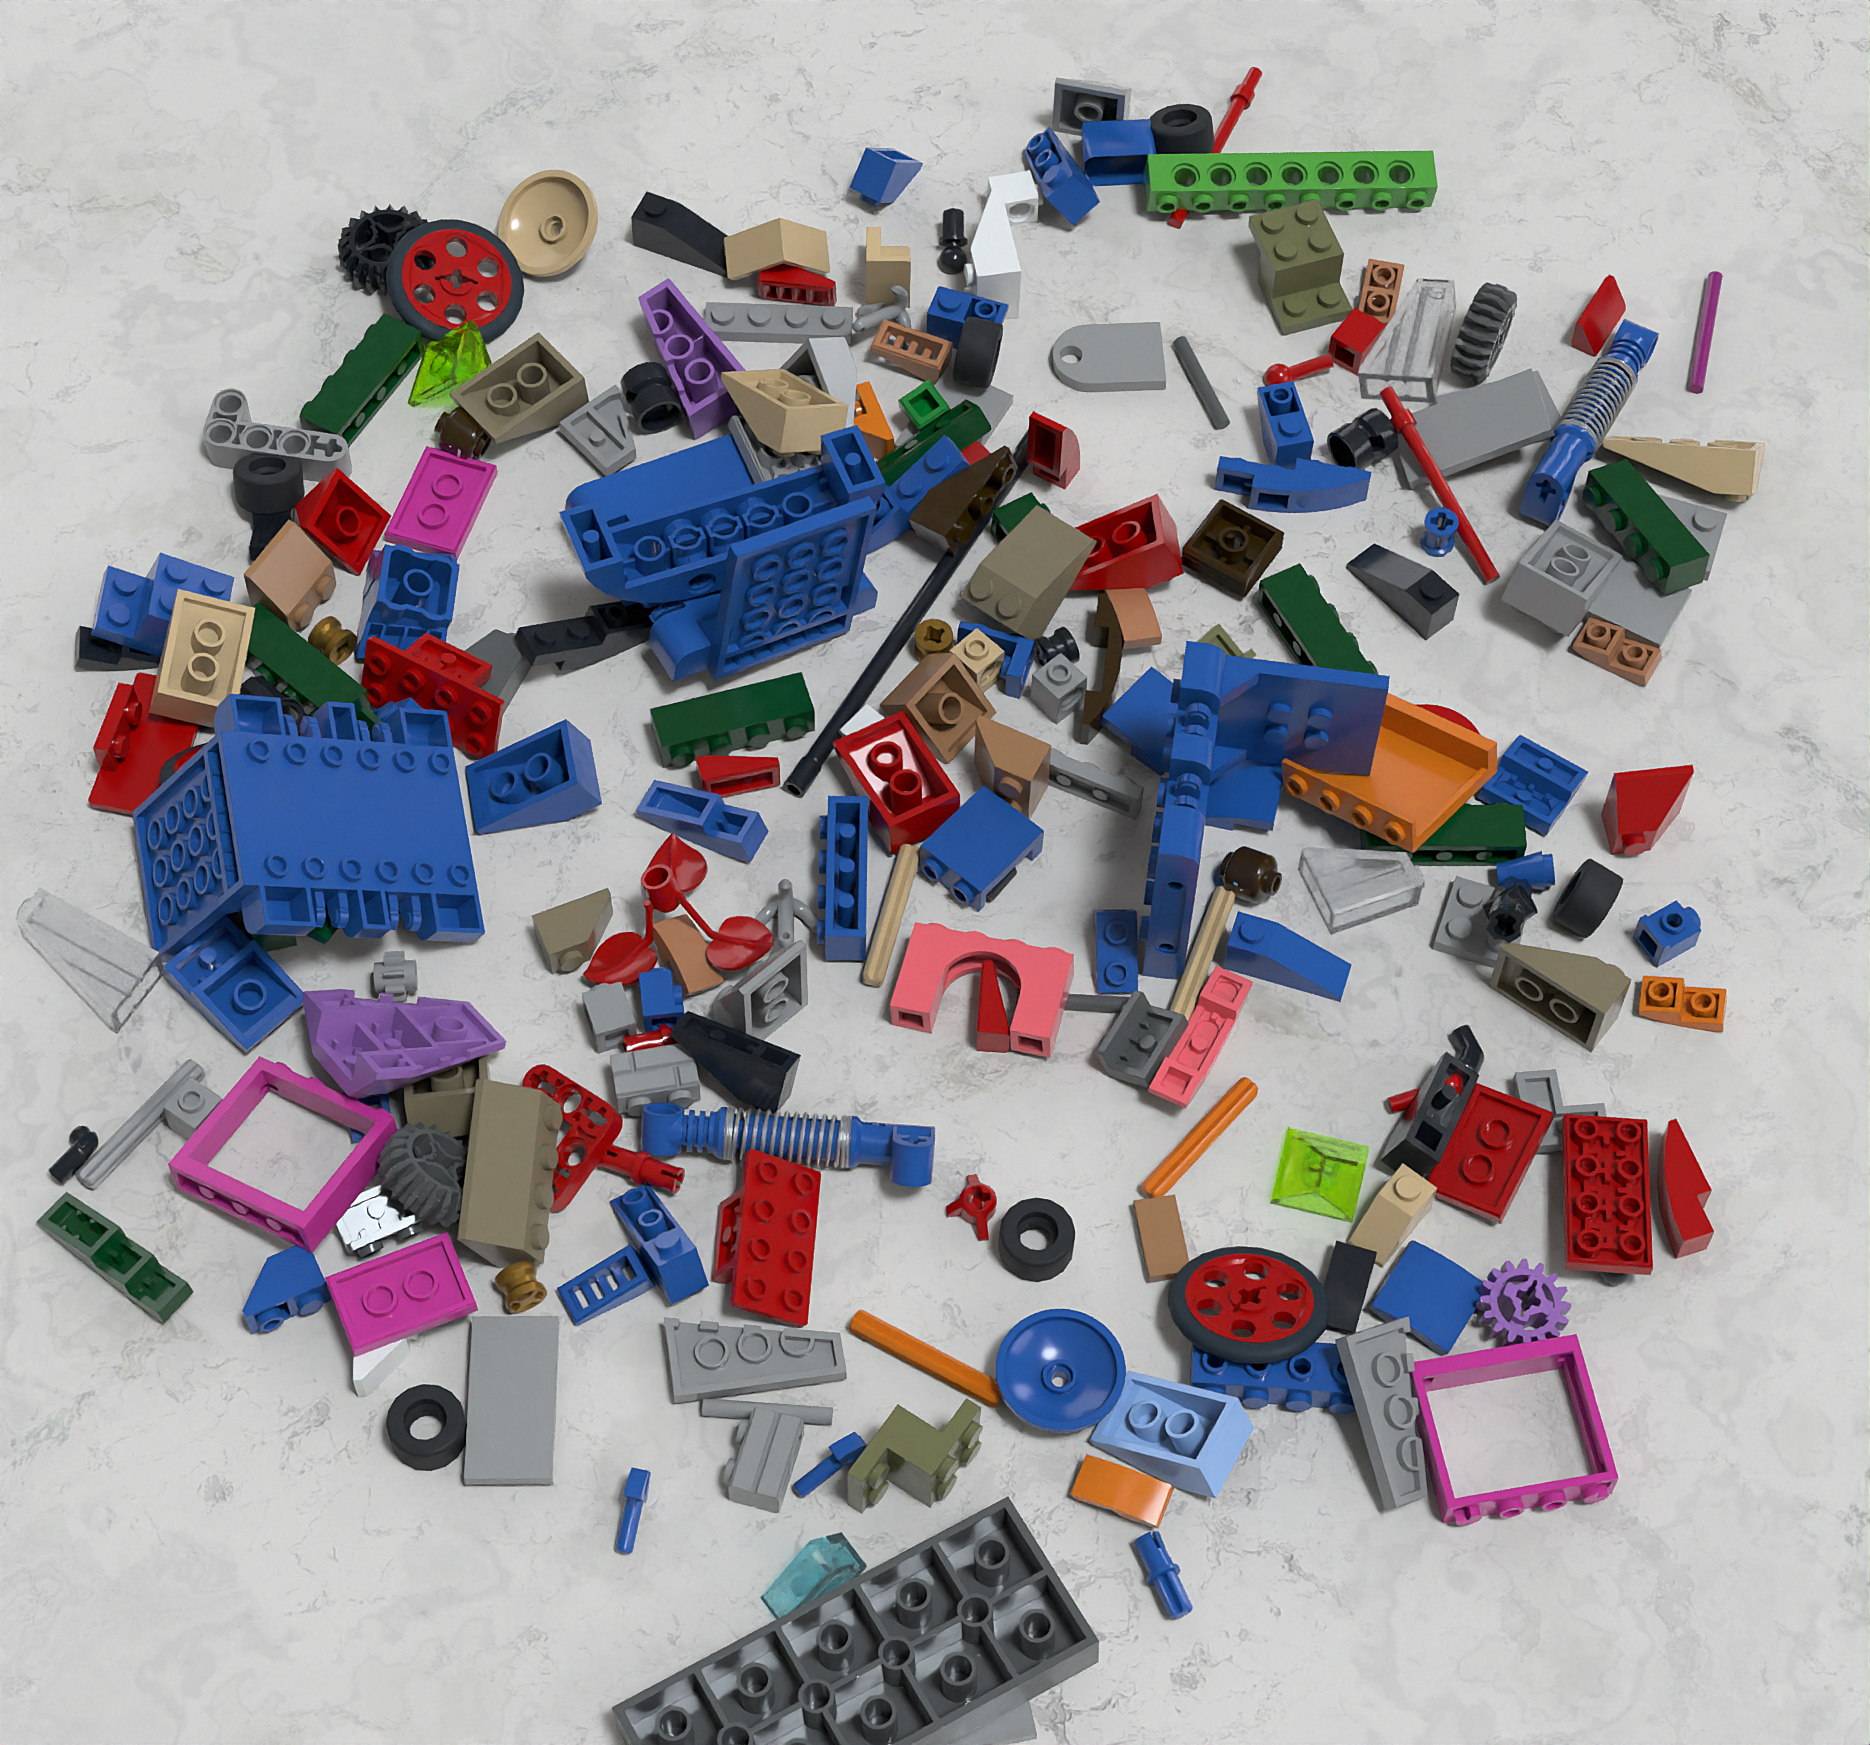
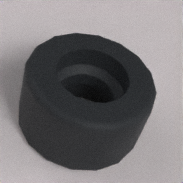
[1150,104,1214,154]
[953,316,1003,389]
[233,453,305,515]
[1553,858,1623,938]
[998,1197,1076,1282]
[386,1384,467,1471]

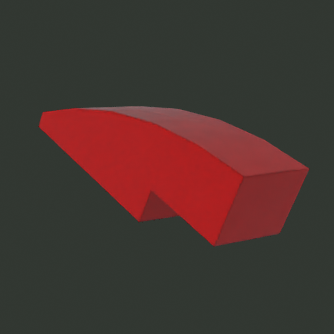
[1027,411,1080,489]
[1657,1119,1714,1259]

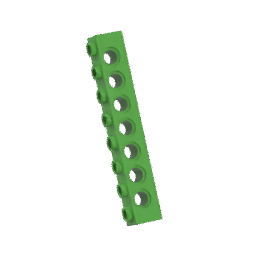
[1144,150,1438,213]

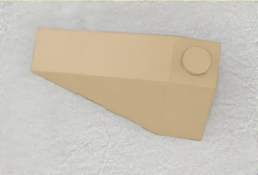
[1603,436,1765,502]

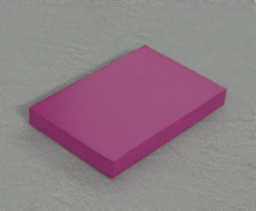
[384,446,498,560]
[325,1232,478,1357]

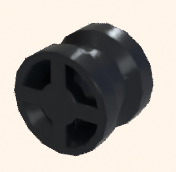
[1034,627,1080,666]

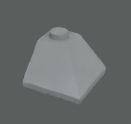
[1052,78,1132,137]

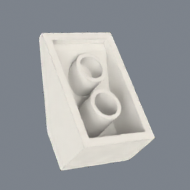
[963,186,1021,319]

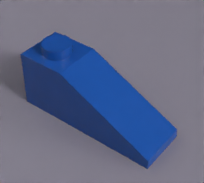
[1223,911,1352,1002]

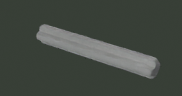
[77,1059,205,1189]

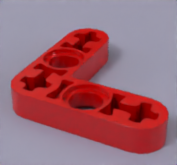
[522,1064,623,1212]

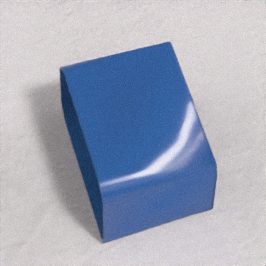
[1081,119,1156,186]

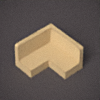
[724,218,830,280]
[866,227,911,308]

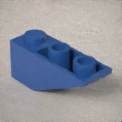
[1023,127,1100,225]
[610,1183,709,1304]

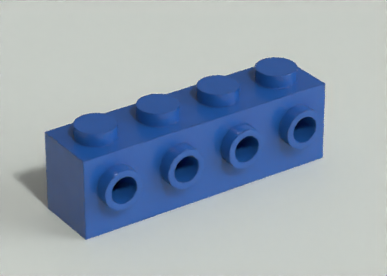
[817,796,868,960]
[1190,1342,1356,1414]

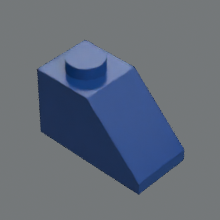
[849,147,923,206]

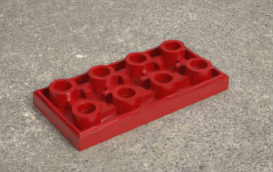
[1562,1114,1653,1275]

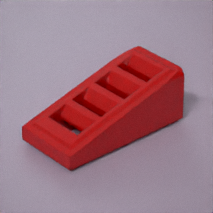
[757,263,837,306]
[696,756,781,798]
[975,960,1010,1053]

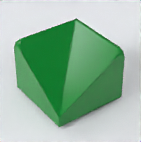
[898,379,951,431]

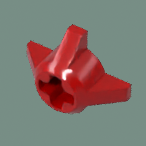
[946,1174,997,1241]

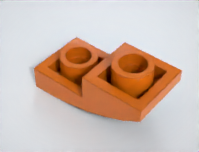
[1639,976,1727,1032]
[1070,1454,1174,1529]

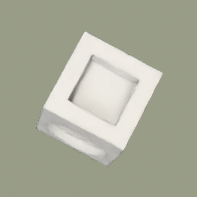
[987,170,1043,226]

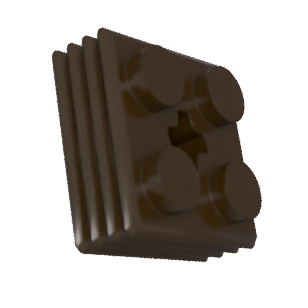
[1181,499,1284,597]

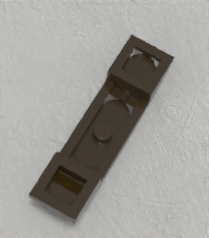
[1080,594,1122,745]

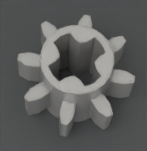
[373,951,418,1002]

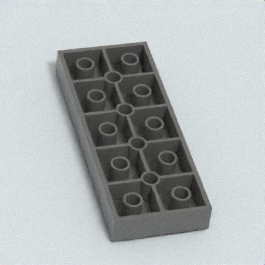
[612,1496,1099,1745]

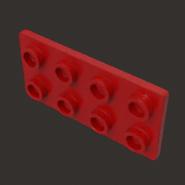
[361,633,505,759]
[88,672,200,815]
[712,1149,821,1328]

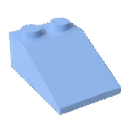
[1090,1371,1254,1498]

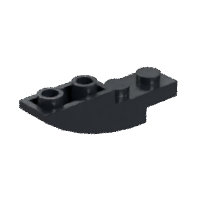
[514,601,660,671]

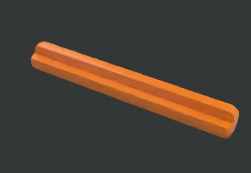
[1141,1077,1259,1198]
[850,1310,1002,1407]

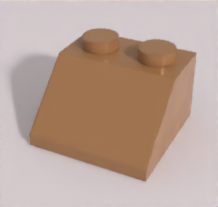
[243,520,336,633]
[879,653,997,764]
[974,715,1051,819]

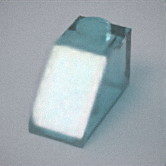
[760,1532,867,1619]

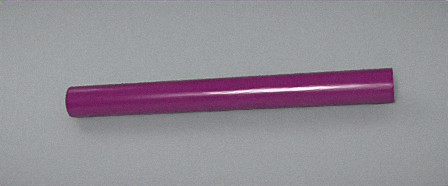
[1688,271,1723,394]

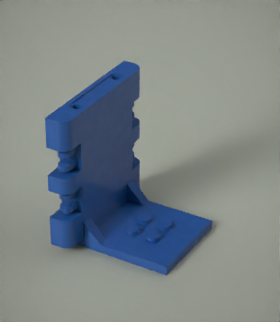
[565,433,878,682]
[1139,641,1390,979]
[132,694,485,962]

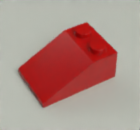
[1069,494,1183,591]
[833,710,960,854]

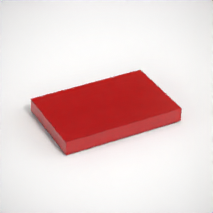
[1427,1083,1554,1224]

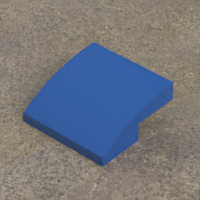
[1101,667,1178,776]
[1477,735,1588,835]
[1205,760,1283,831]
[1368,1240,1483,1356]

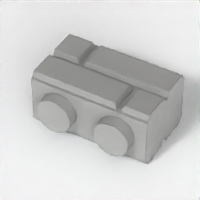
[610,1043,701,1116]
[723,1407,804,1514]

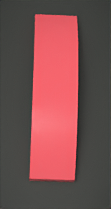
[1148,966,1253,1109]

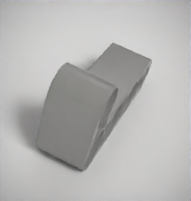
[203,388,352,482]

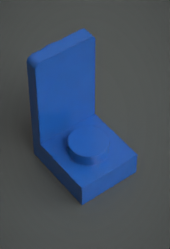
[957,621,1034,699]
[1093,909,1138,993]

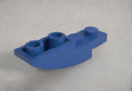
[867,435,970,554]
[1214,456,1372,513]

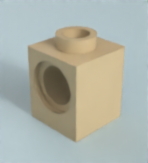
[949,628,1005,693]

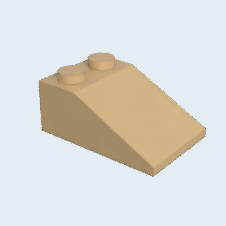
[721,369,849,457]
[149,589,255,728]

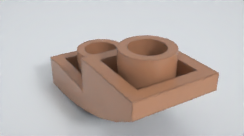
[1358,258,1405,327]
[1104,588,1162,649]
[1573,617,1662,687]
[653,914,724,997]

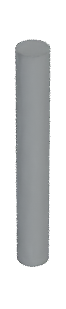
[702,1398,833,1425]

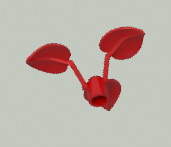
[583,833,774,987]

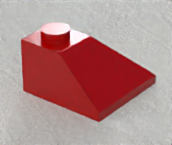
[1601,764,1694,856]

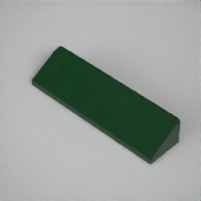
[876,399,992,487]

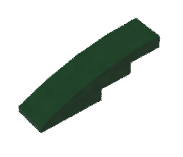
[36,1192,194,1322]

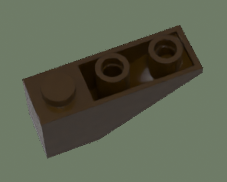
[908,445,1018,556]

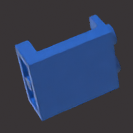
[920,785,1044,911]

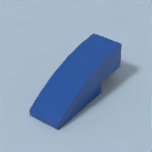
[636,780,769,862]

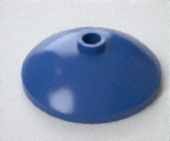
[995,1309,1126,1433]

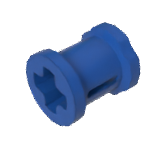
[1420,507,1459,557]

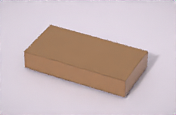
[1133,1195,1189,1283]

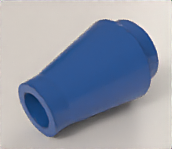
[1496,851,1555,890]

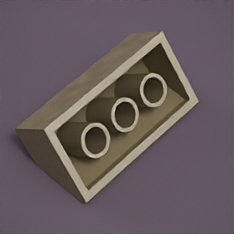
[457,1079,562,1268]

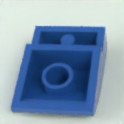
[163,915,304,1052]

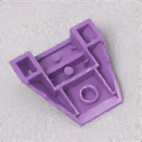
[302,989,506,1098]

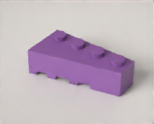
[638,278,746,440]

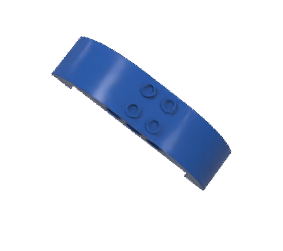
[559,425,886,603]

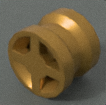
[308,616,358,665]
[914,619,953,662]
[495,1260,547,1313]

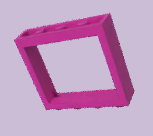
[168,1056,397,1253]
[1409,1334,1619,1526]

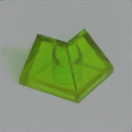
[407,320,492,407]
[1270,1127,1370,1223]

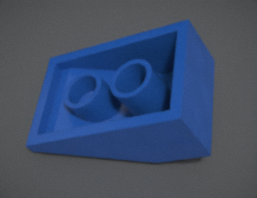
[465,719,602,834]

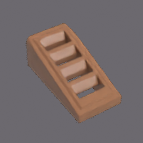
[870,319,953,384]

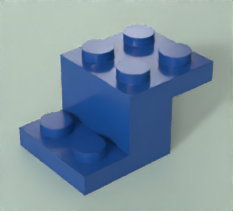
[91,552,234,657]

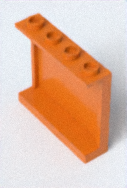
[1282,693,1497,853]

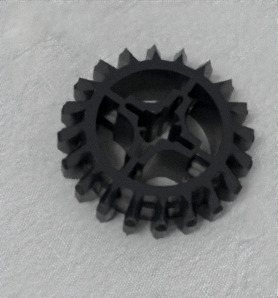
[338,204,434,296]

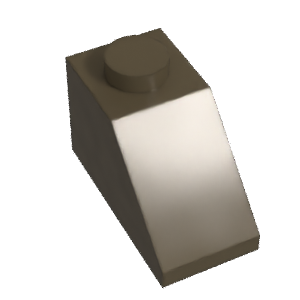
[532,888,613,974]

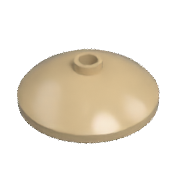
[498,170,598,277]

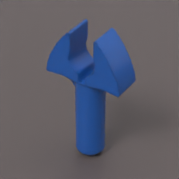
[794,1432,867,1497]
[616,1468,651,1554]

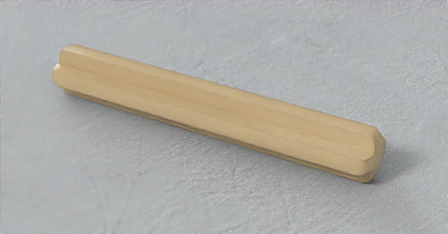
[862,844,920,987]
[1169,886,1236,1021]

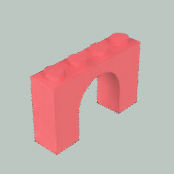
[890,922,1074,1058]

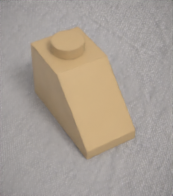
[1348,1164,1437,1268]

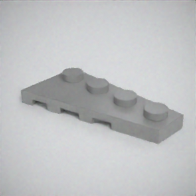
[1335,1316,1428,1509]
[664,1317,847,1403]

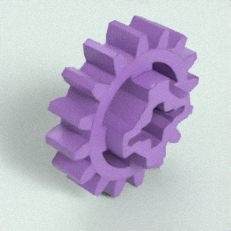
[1476,1259,1571,1346]

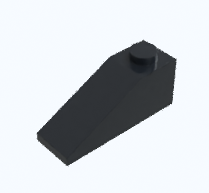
[631,191,728,278]
[1346,543,1459,640]
[671,1011,801,1114]
[1380,1052,1479,1177]

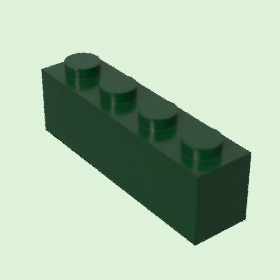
[299,313,425,448]
[1582,459,1710,595]
[1257,563,1379,675]
[245,602,371,717]
[650,672,815,768]
[1360,802,1527,866]

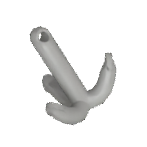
[852,285,911,345]
[755,879,819,948]

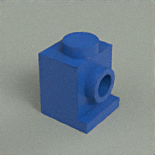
[1633,900,1701,967]
[639,967,684,1032]

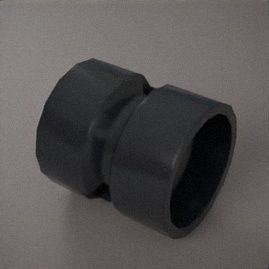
[620,362,683,433]
[1327,408,1399,470]

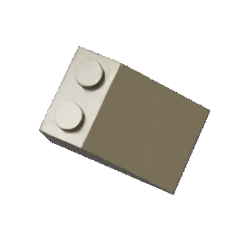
[449,332,589,444]
[960,505,1097,640]
[1489,942,1632,1053]
[404,1055,491,1137]

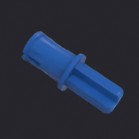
[1134,1531,1193,1620]

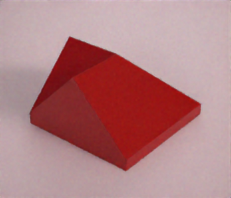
[295,468,391,576]

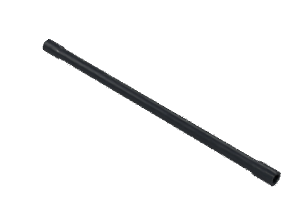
[783,430,1029,798]

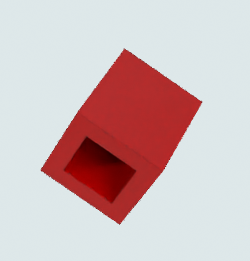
[1328,308,1386,376]

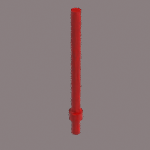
[1168,67,1262,229]
[1379,386,1500,584]

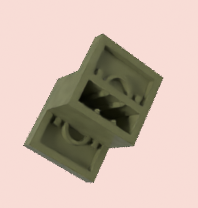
[1248,199,1353,336]
[847,1398,983,1514]

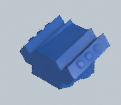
[354,544,460,658]

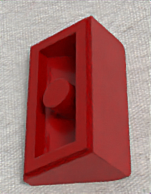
[1571,274,1626,357]

